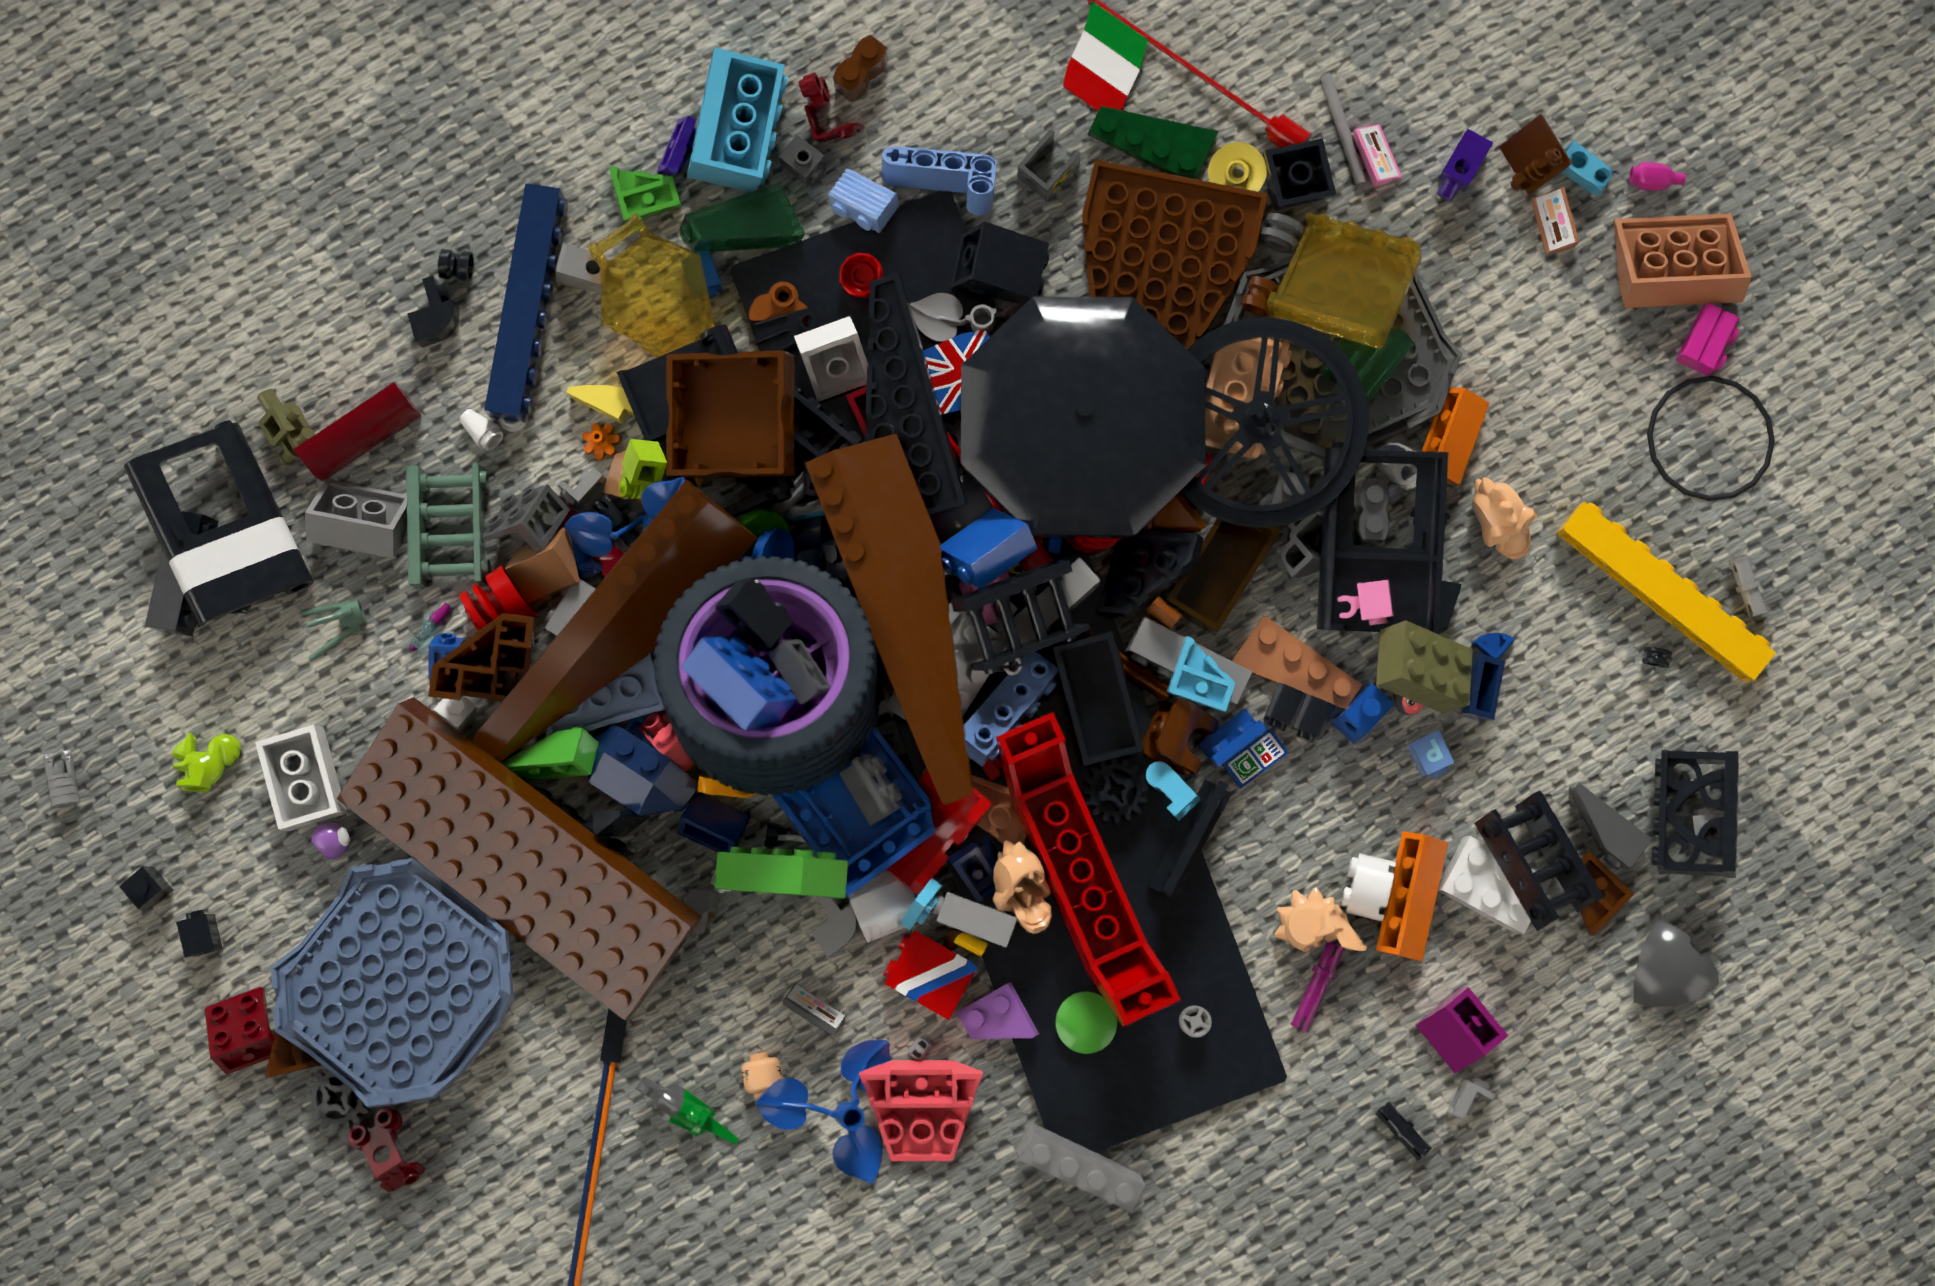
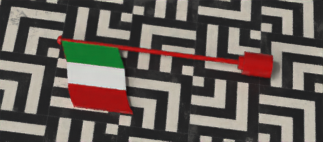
[1063,0,1312,147]

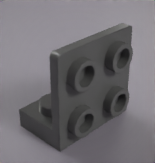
[482,484,570,552]
[839,753,903,826]

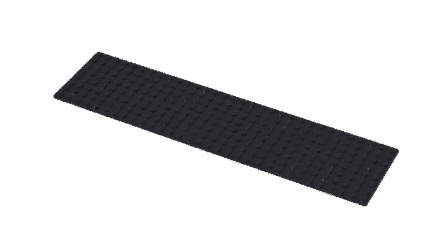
[730,191,1287,1153]

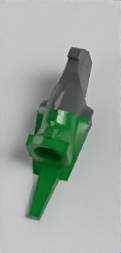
[636,1077,739,1145]

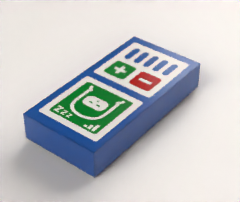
[1222,729,1289,789]

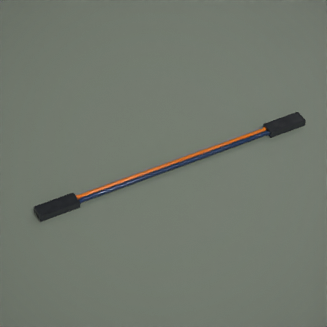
[567,1008,628,1286]

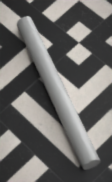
[1320,73,1367,186]

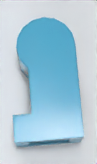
[1559,140,1614,196]
[1146,761,1201,821]

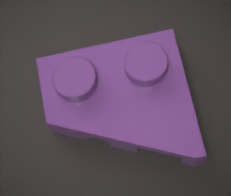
[957,982,1039,1039]

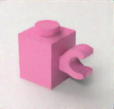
[1338,580,1394,625]

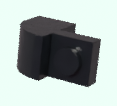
[407,276,460,348]

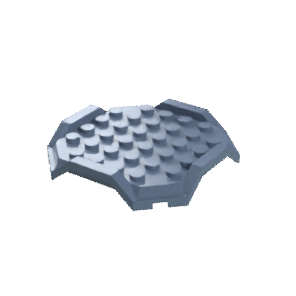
[271,858,514,1108]

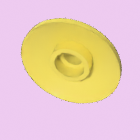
[1208,142,1267,192]

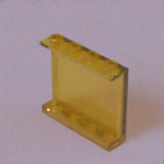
[1267,212,1422,349]

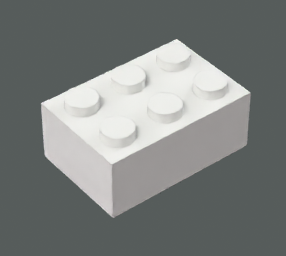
[255,725,347,831]
[1438,836,1552,934]

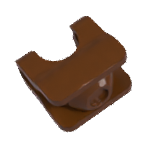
[1141,698,1219,776]

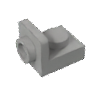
[557,468,606,506]
[1447,1077,1496,1120]

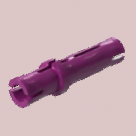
[1290,942,1345,1033]

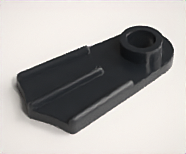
[754,308,822,351]

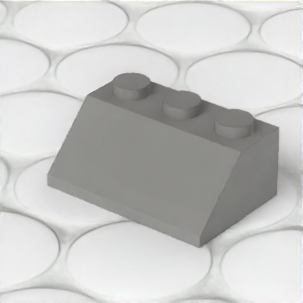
[305,479,407,559]

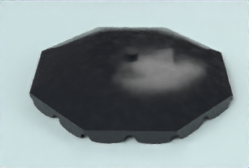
[961,297,1206,539]

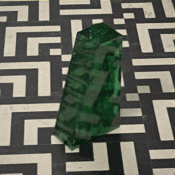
[679,182,805,253]

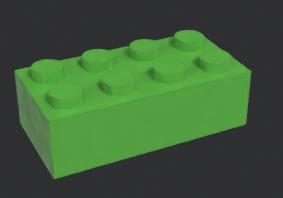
[714,847,848,898]

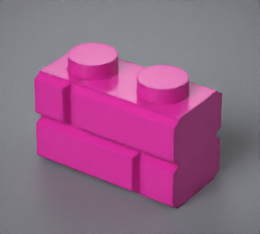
[1675,303,1740,376]

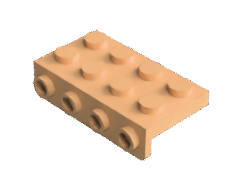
[1205,338,1292,460]

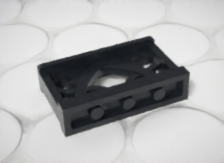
[1652,750,1739,878]

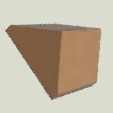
[505,527,580,604]

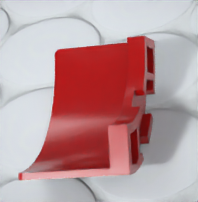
[886,769,992,896]

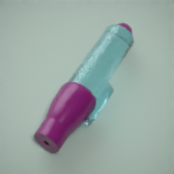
[409,602,453,651]

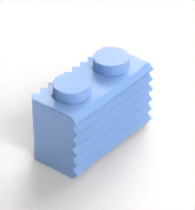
[828,168,899,233]

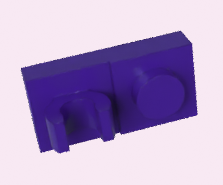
[657,115,697,176]

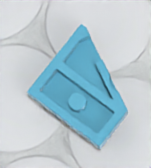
[1167,636,1235,712]
[900,878,943,930]

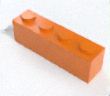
[1376,831,1449,962]

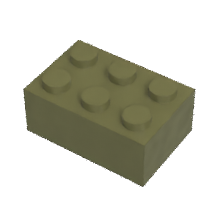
[1376,620,1473,714]

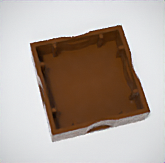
[666,350,794,479]

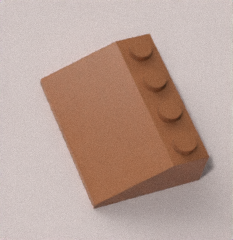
[1614,213,1752,308]

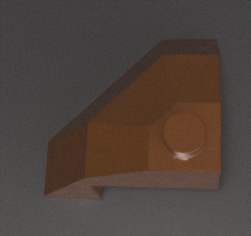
[428,613,534,701]

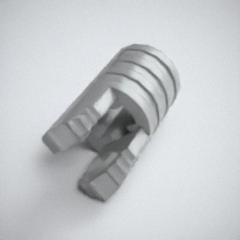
[43,750,80,808]

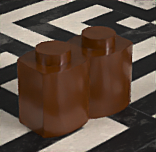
[833,35,888,102]

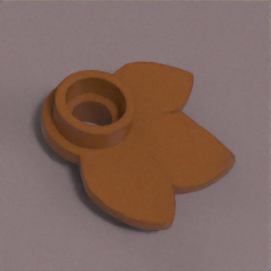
[749,282,809,327]

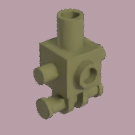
[257,389,315,466]

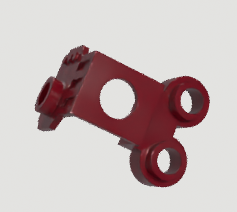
[799,72,865,143]
[348,1107,425,1192]

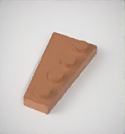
[1231,616,1362,710]

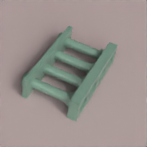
[406,463,491,588]

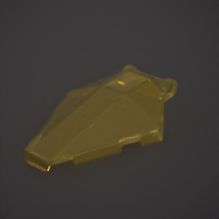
[587,213,715,357]

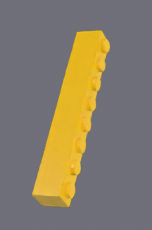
[1556,501,1776,683]

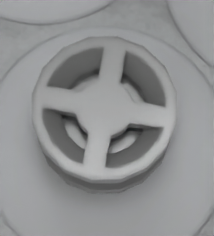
[1179,1005,1212,1037]

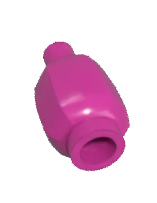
[1629,162,1686,191]

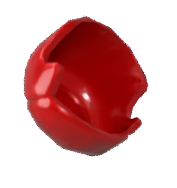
[839,253,884,298]

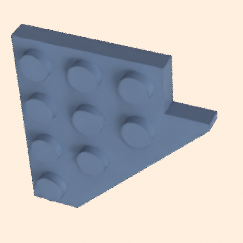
[546,653,664,736]

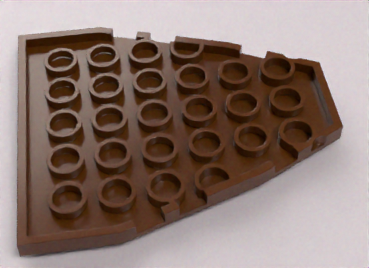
[1082,159,1268,349]

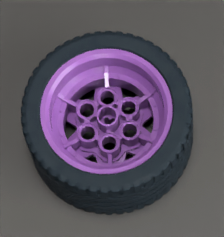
[654,556,881,796]

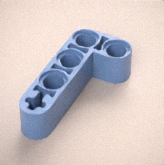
[882,146,996,215]

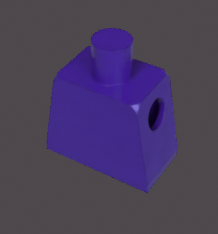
[1436,128,1493,202]

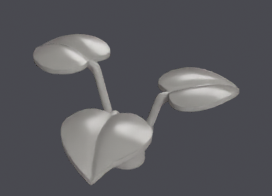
[910,278,1044,342]

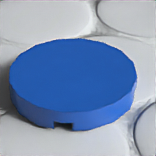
[752,528,795,561]

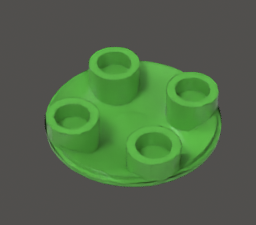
[1056,992,1117,1054]

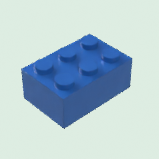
[681,636,797,730]

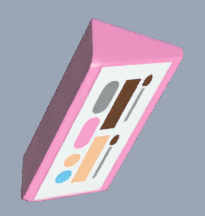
[1352,124,1402,188]

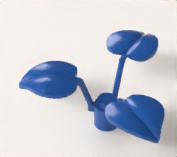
[565,477,685,556]
[756,1039,891,1183]

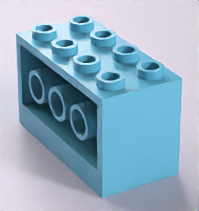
[687,47,788,193]

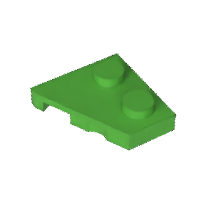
[609,166,682,223]

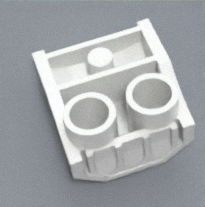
[849,870,918,943]

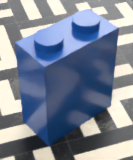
[941,508,1037,589]

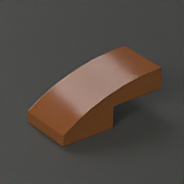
[1146,596,1183,630]

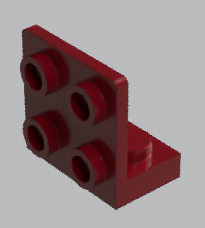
[205,987,275,1075]

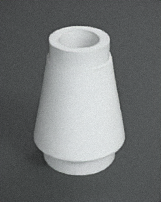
[459,409,503,451]

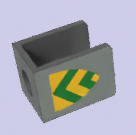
[1017,129,1081,201]

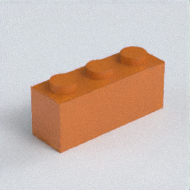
[1422,388,1489,485]

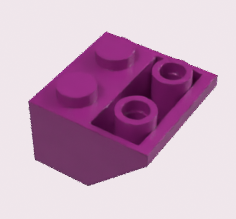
[1415,986,1508,1073]

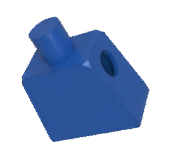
[1331,682,1394,744]

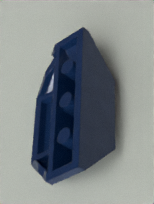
[588,725,698,816]

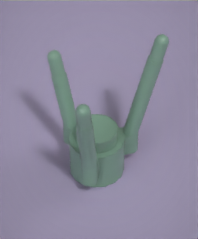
[299,599,367,661]

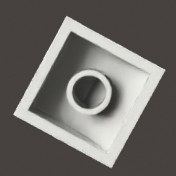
[794,316,868,402]

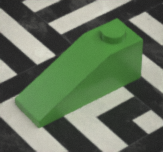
[501,727,599,781]

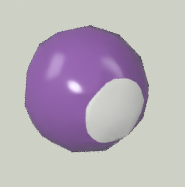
[311,822,350,860]

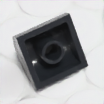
[1264,138,1337,210]

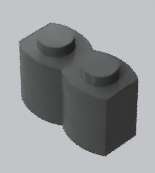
[1354,480,1389,545]

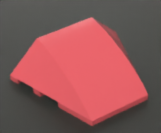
[859,1060,983,1161]

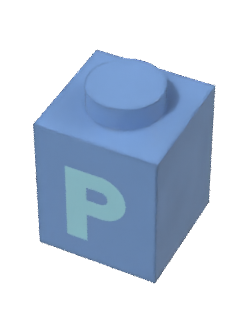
[1407,730,1454,779]

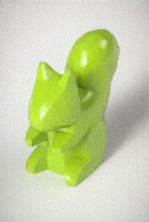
[172,733,241,792]

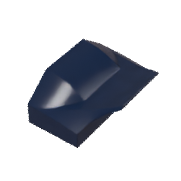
[948,836,998,903]

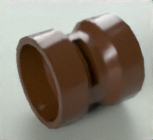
[1240,276,1279,316]

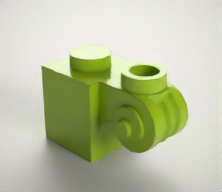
[619,439,667,500]

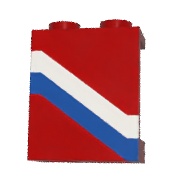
[883,930,979,1020]

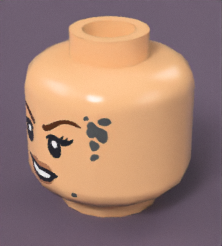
[741,1052,783,1099]

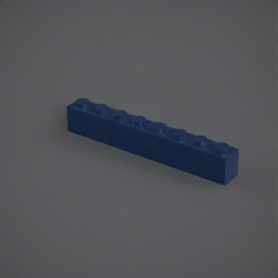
[484,183,568,423]

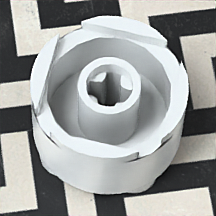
[1340,853,1396,921]

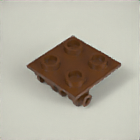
[1499,114,1573,195]

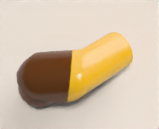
[943,928,987,957]

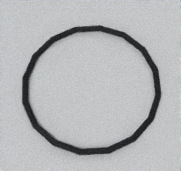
[1647,376,1775,501]

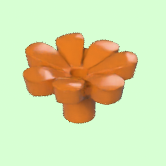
[582,423,621,461]

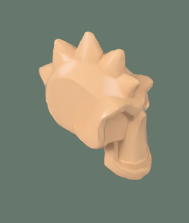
[1472,477,1537,559]
[993,840,1051,934]
[1274,887,1367,952]

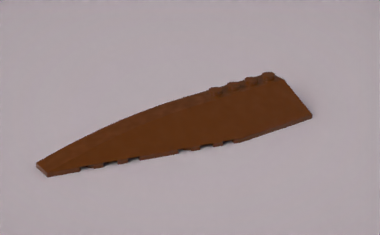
[805,434,973,806]
[470,479,758,762]

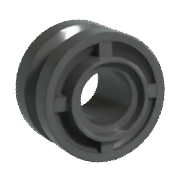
[1259,213,1306,254]

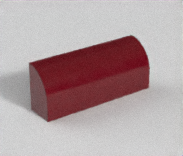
[294,382,421,482]

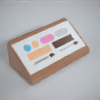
[1531,187,1579,254]

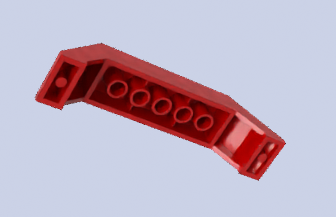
[996,712,1180,1026]

